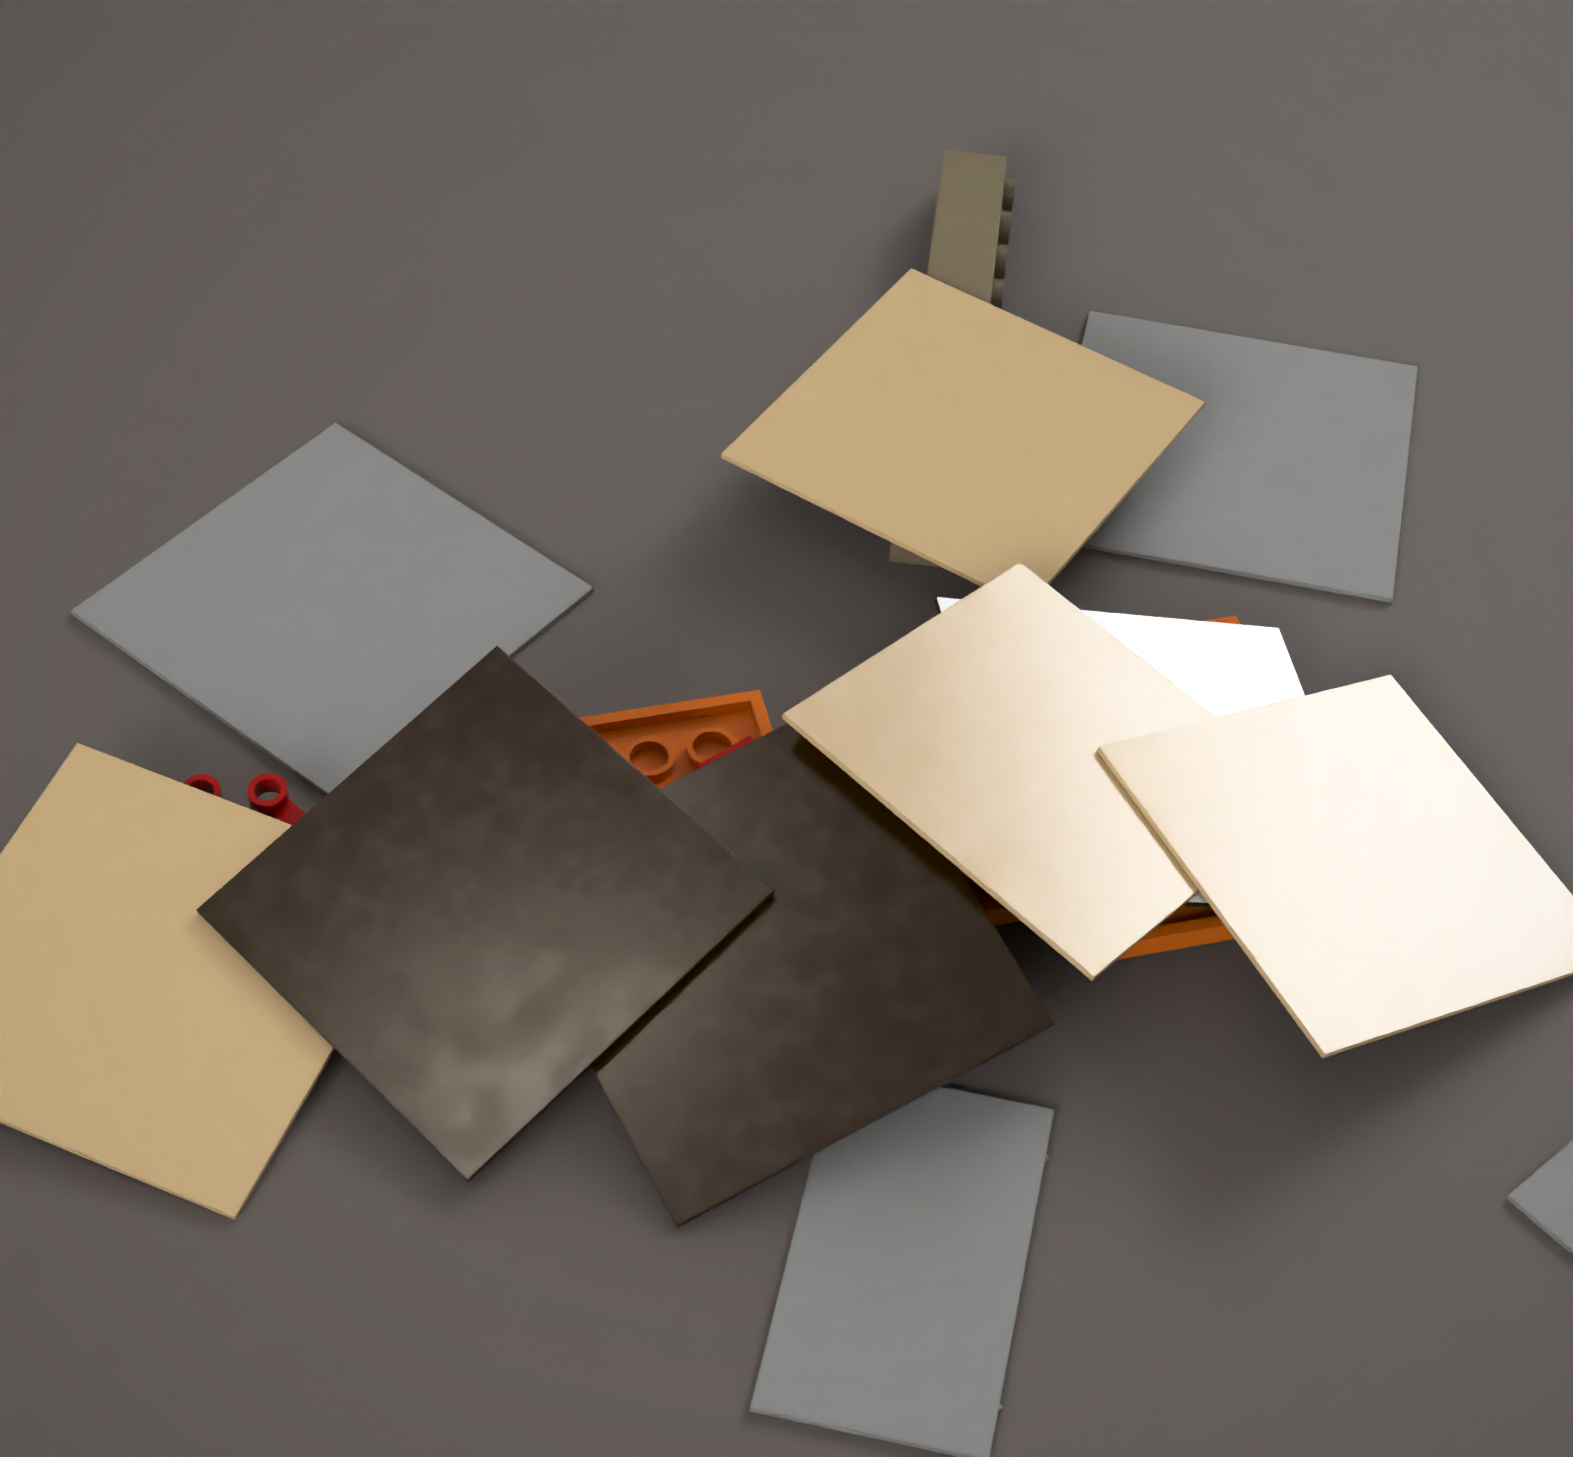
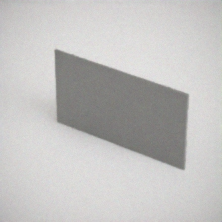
[750,1086,1055,1457]

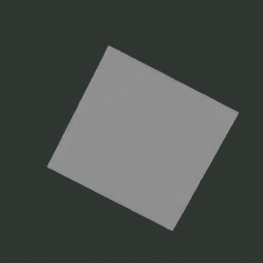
[1082,310,1418,603]
[71,422,594,796]

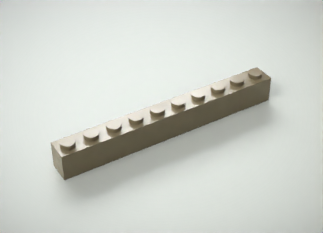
[889,149,1016,568]

